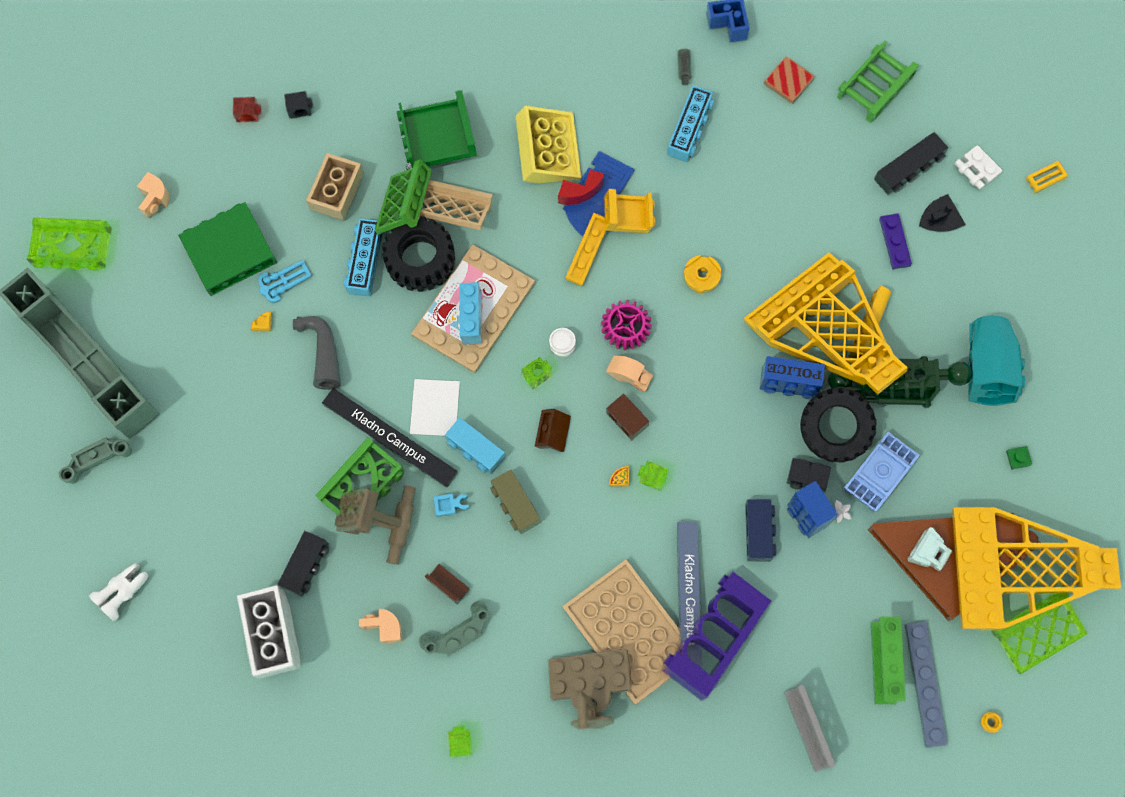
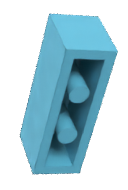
[460,282,482,345]
[445,417,506,474]

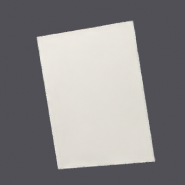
[410,379,460,436]

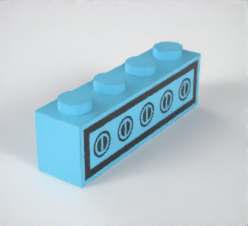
[667,85,714,162]
[344,218,383,297]

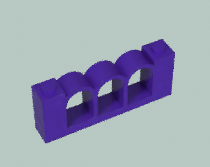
[662,572,772,701]

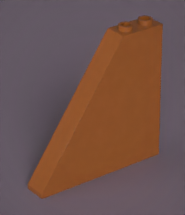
[868,513,1041,622]

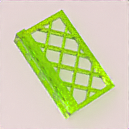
[992,594,1088,674]

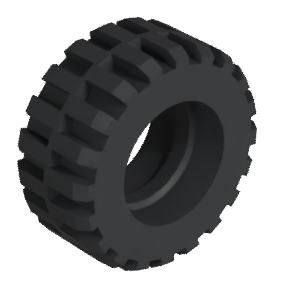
[382,217,455,292]
[800,388,877,463]

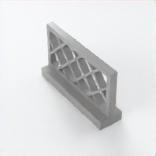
[784,685,836,772]

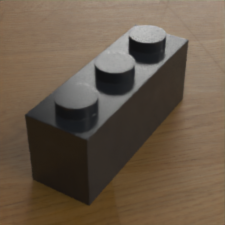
[277,530,329,597]

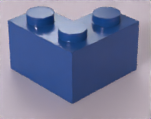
[706,0,750,42]

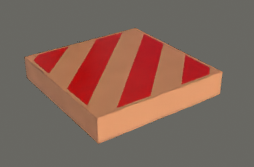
[764,56,815,104]

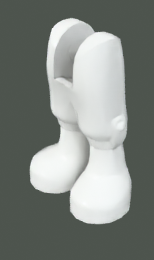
[89,563,149,622]

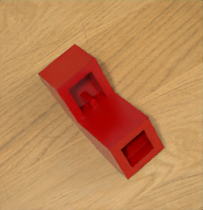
[558,170,604,205]

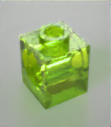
[521,357,552,389]
[637,461,669,491]
[448,726,472,757]

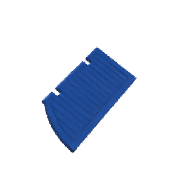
[563,151,635,236]

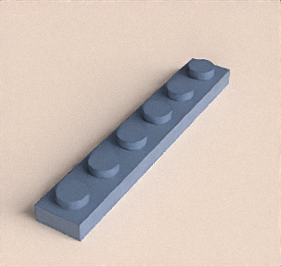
[905,622,947,748]

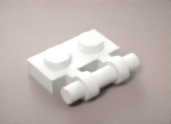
[954,145,1003,190]

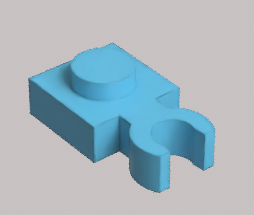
[433,494,469,517]

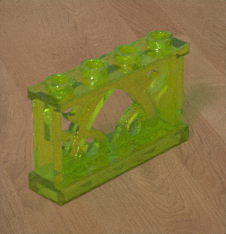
[27,217,112,271]

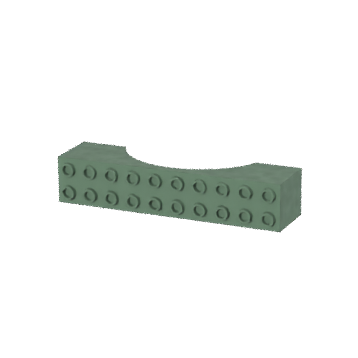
[0,268,159,439]

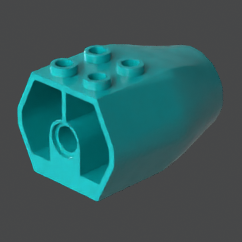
[968,316,1025,406]

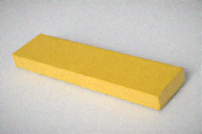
[565,213,606,287]

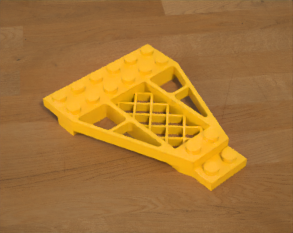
[744,252,908,394]
[952,507,1121,630]

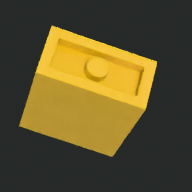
[604,189,655,234]

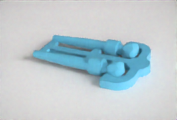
[258,260,311,303]

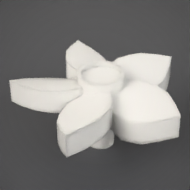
[834,500,852,523]

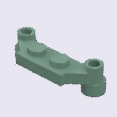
[59,437,132,484]
[419,601,489,656]

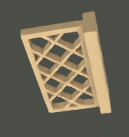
[419,180,493,230]

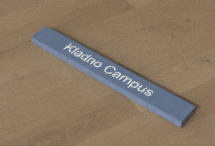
[677,522,702,668]

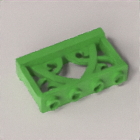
[315,437,404,515]

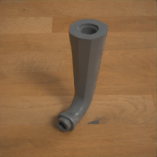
[293,316,341,390]

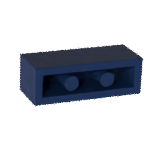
[745,499,776,562]

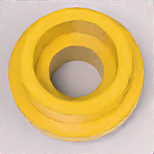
[981,712,1002,733]

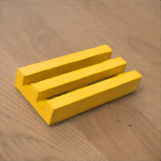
[1025,161,1068,193]

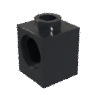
[284,91,313,119]

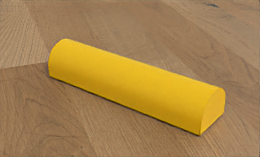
[849,286,891,358]

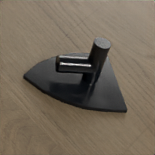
[919,194,966,232]

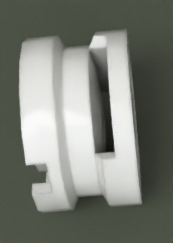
[549,328,576,357]

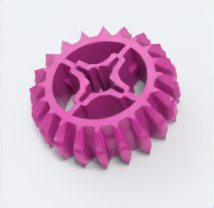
[601,300,652,351]

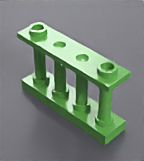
[837,40,919,123]
[871,617,906,705]

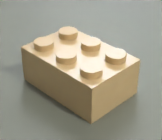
[306,153,364,221]

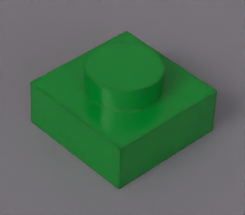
[1006,446,1032,470]

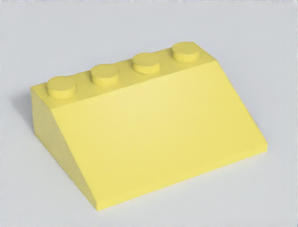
[515,106,581,183]

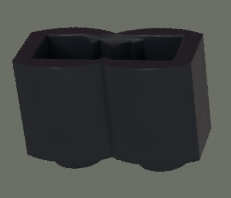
[786,458,831,493]

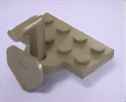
[548,649,632,729]

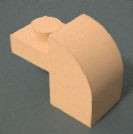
[137,172,170,218]
[606,356,653,392]
[359,609,403,644]

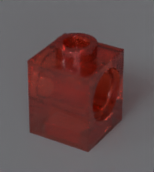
[233,97,261,122]

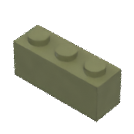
[490,470,541,534]

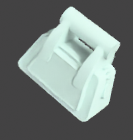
[907,527,952,571]

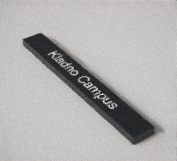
[322,388,458,488]

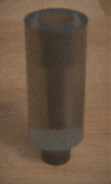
[678,49,692,85]

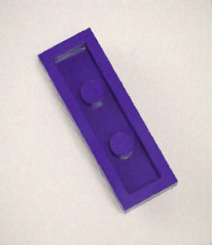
[879,213,912,270]

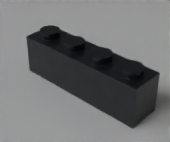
[874,132,949,195]

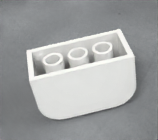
[237,586,301,679]

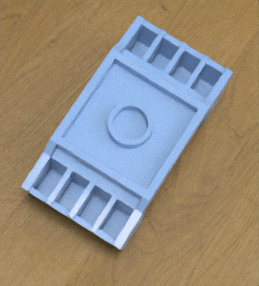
[843,432,920,513]

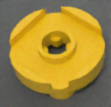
[683,255,721,294]

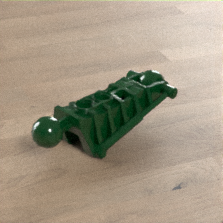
[828,354,972,408]

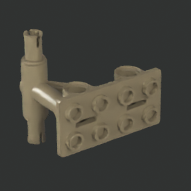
[335,485,416,565]

